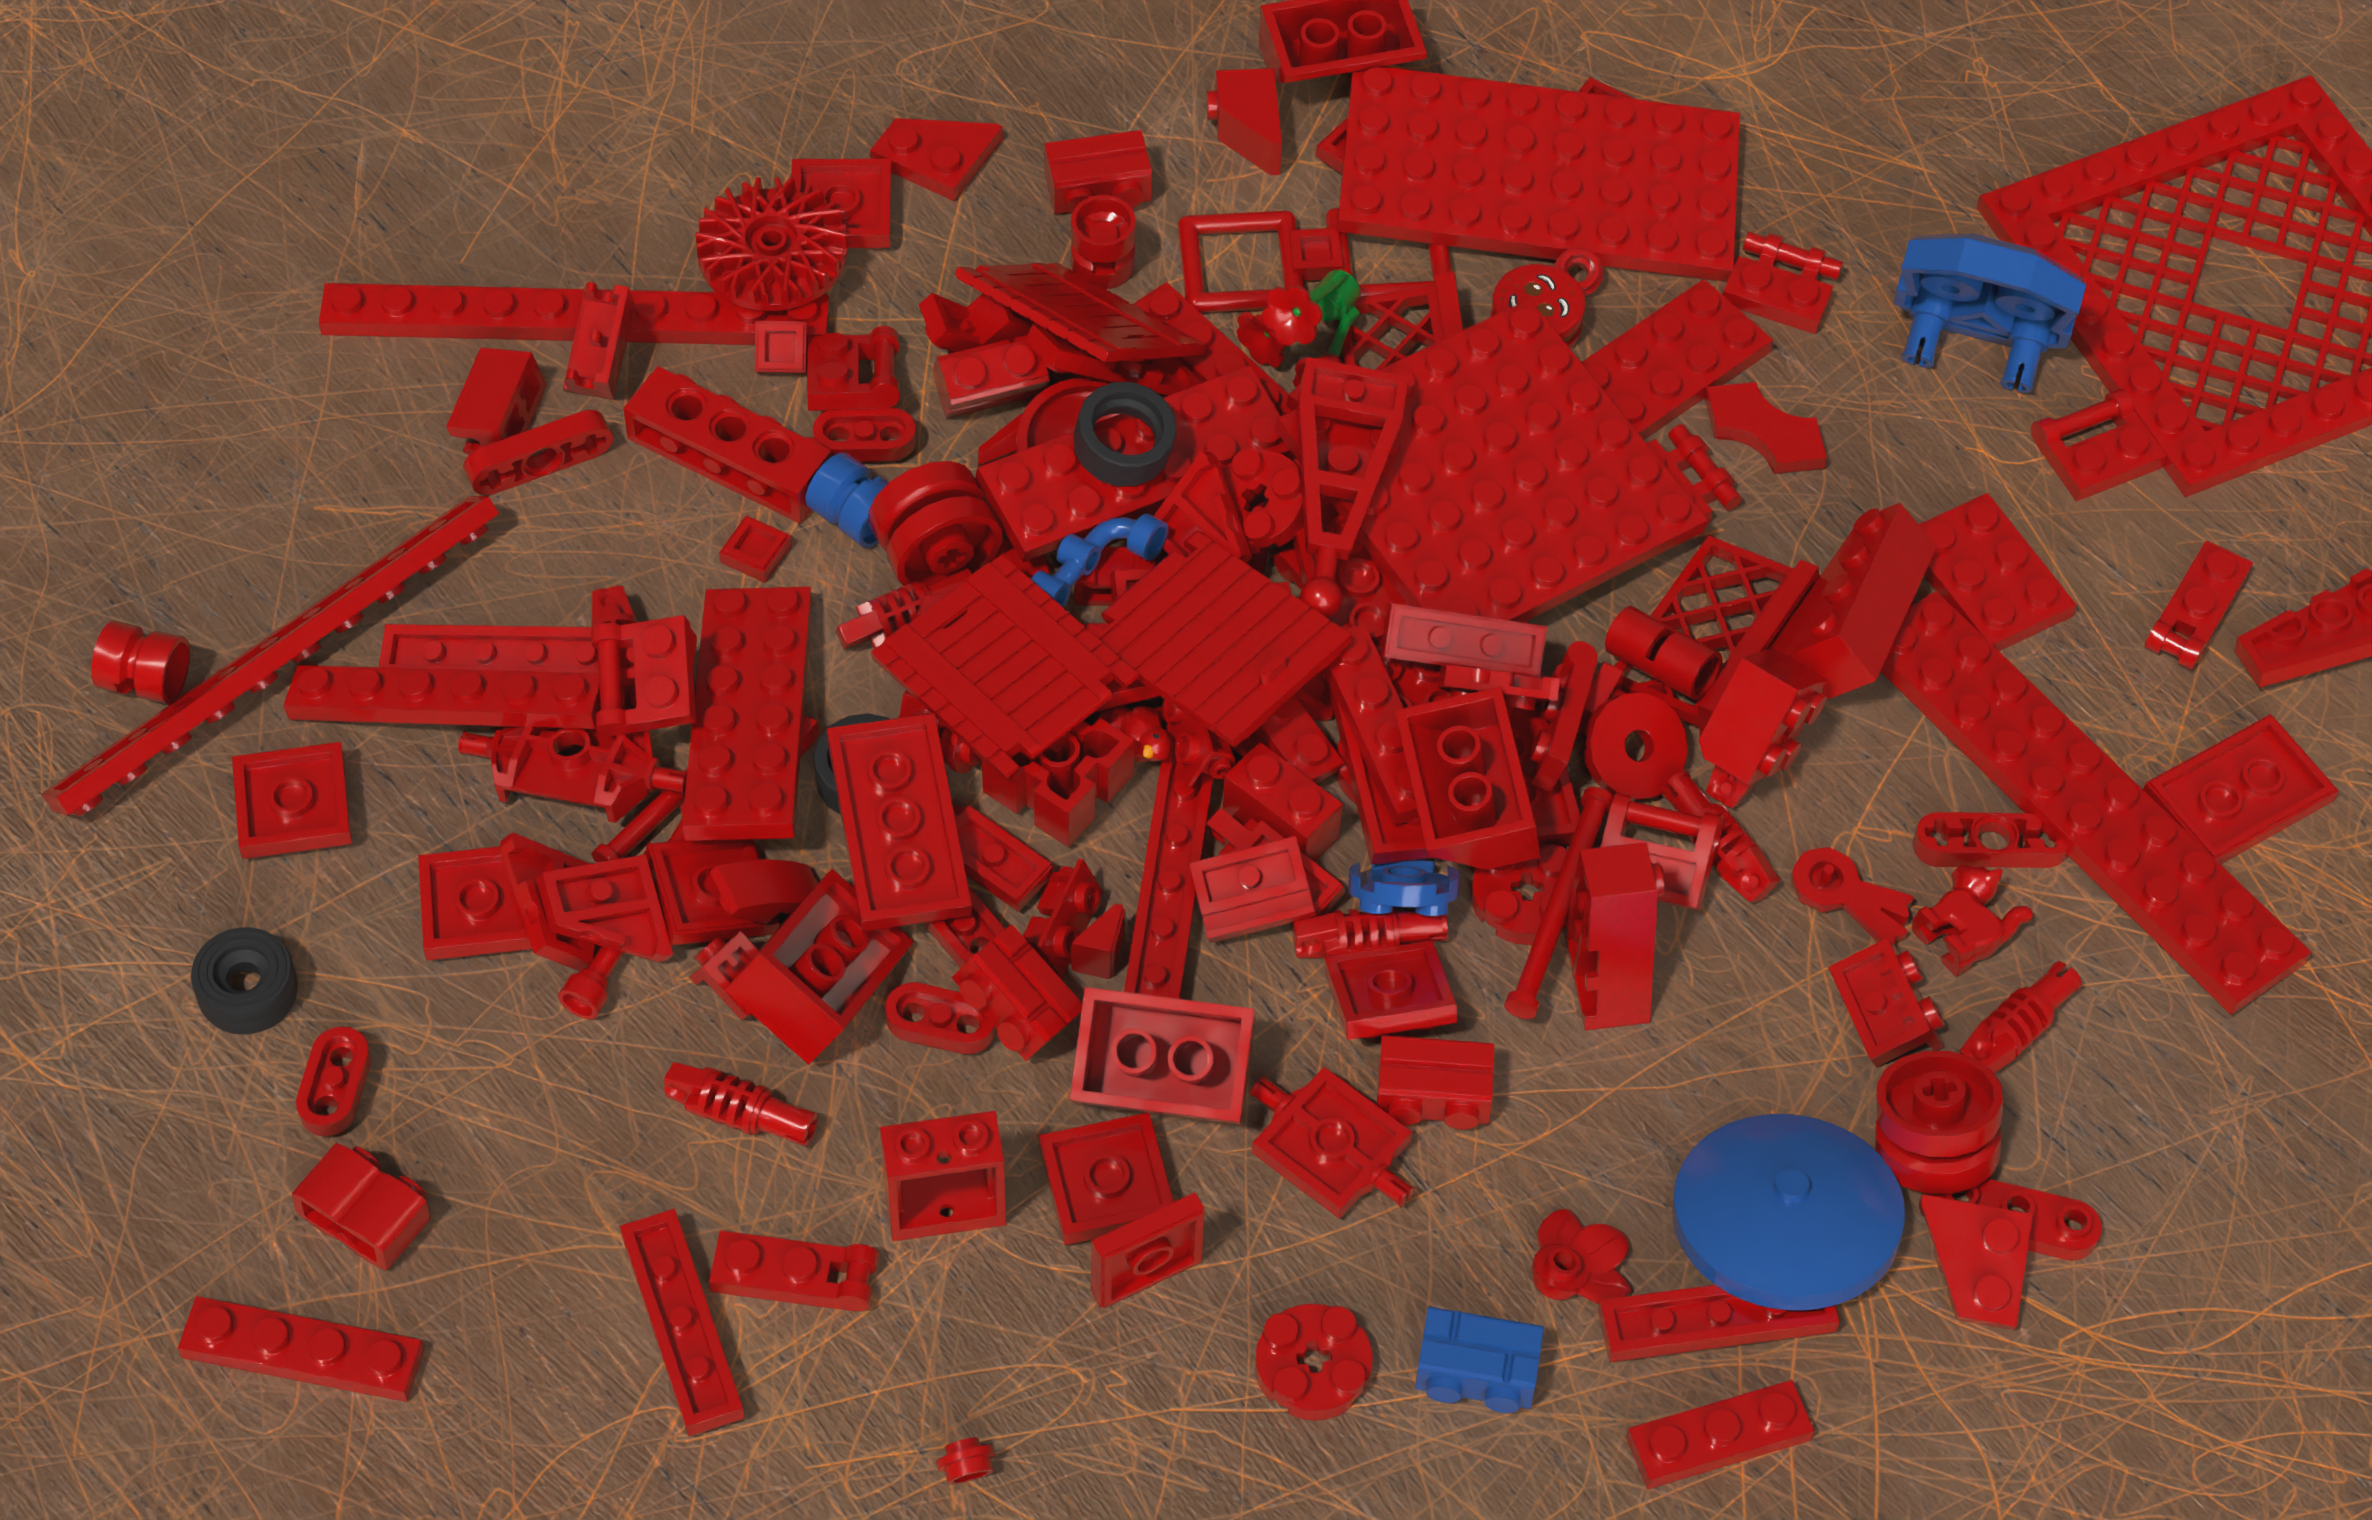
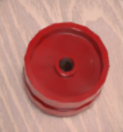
[868,461,1003,586]
[1875,1051,2003,1194]

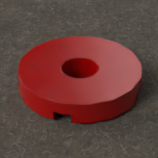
[1583,692,1688,800]

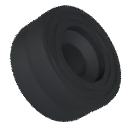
[191,927,298,1034]

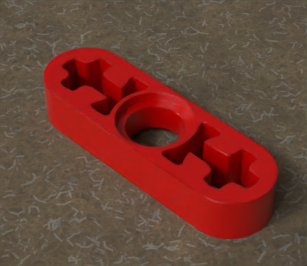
[463,410,613,495]
[1912,812,2069,868]

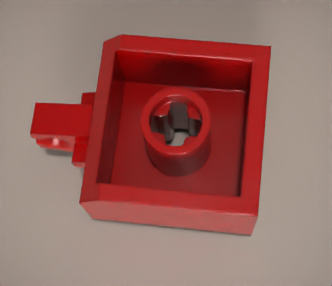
[1699,648,1828,808]

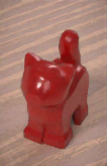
[1912,865,2033,977]

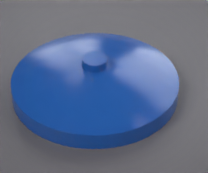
[1672,1114,1905,1310]

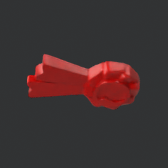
[1791,847,1914,945]

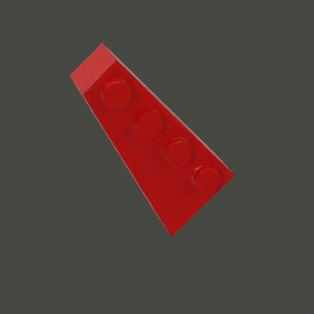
[1770,502,1937,700]

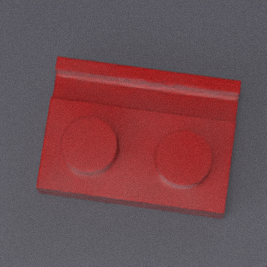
[1189,836,1317,943]

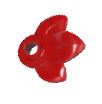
[1531,1209,1632,1304]

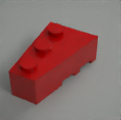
[1564,842,1664,1030]

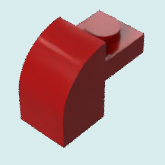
[919,292,1036,354]

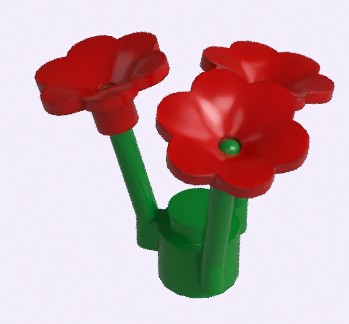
[1236,269,1360,387]

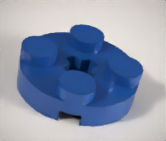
[1348,859,1460,916]

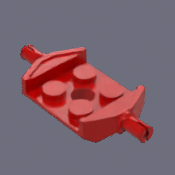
[458,726,687,823]

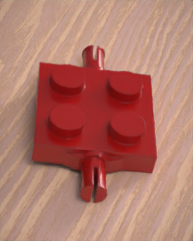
[1250,1067,1415,1219]

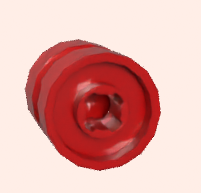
[1071,195,1136,289]
[91,620,190,705]

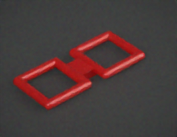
[1178,208,1452,313]

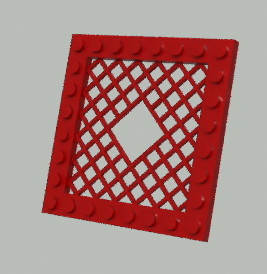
[1977,75,2372,498]

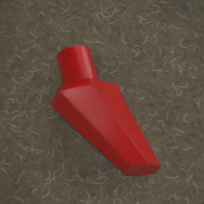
[978,414,1022,467]

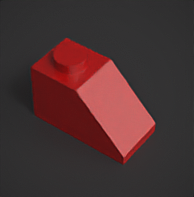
[1206,68,1282,175]

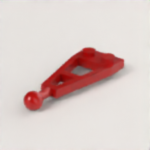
[1296,357,1409,618]

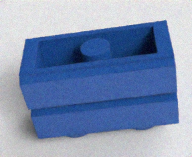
[1415,1306,1544,1413]

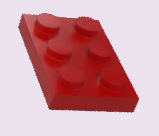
[1918,493,2077,651]

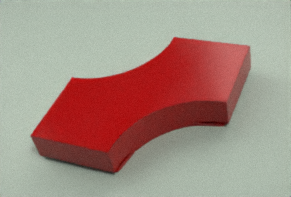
[1704,382,1827,474]

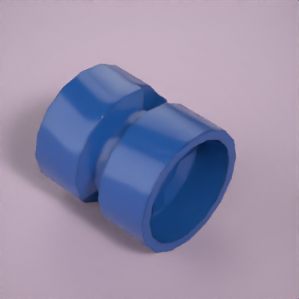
[805,453,888,548]

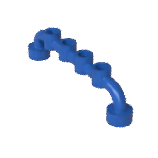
[1031,514,1169,607]

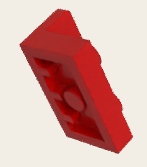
[1828,937,1945,1067]

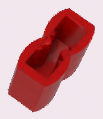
[291,1143,430,1271]

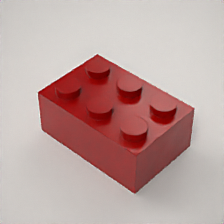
[1070,987,1256,1125]

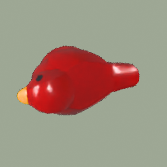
[1099,706,1171,763]

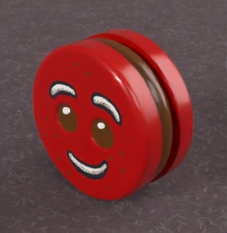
[1490,264,1586,349]

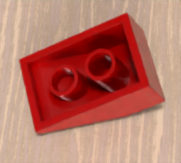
[725,868,914,1065]

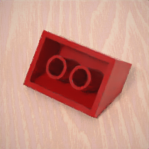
[1259,0,1427,83]
[1394,686,1541,870]

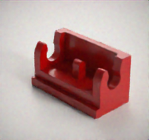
[563,282,635,400]
[446,348,547,455]

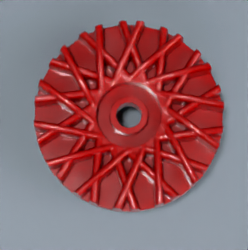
[695,177,848,311]

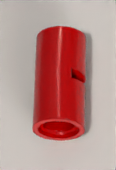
[1605,606,1723,700]

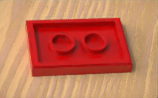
[2143,714,2339,864]

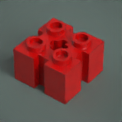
[982,718,1135,848]

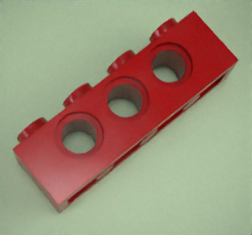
[623,366,832,524]

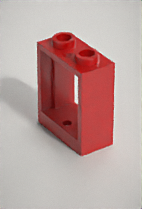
[880,1110,1006,1242]

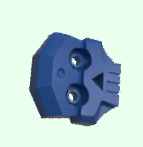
[1894,233,2086,393]

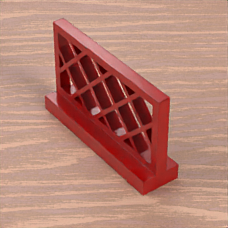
[1339,271,1463,370]
[1614,535,1819,737]

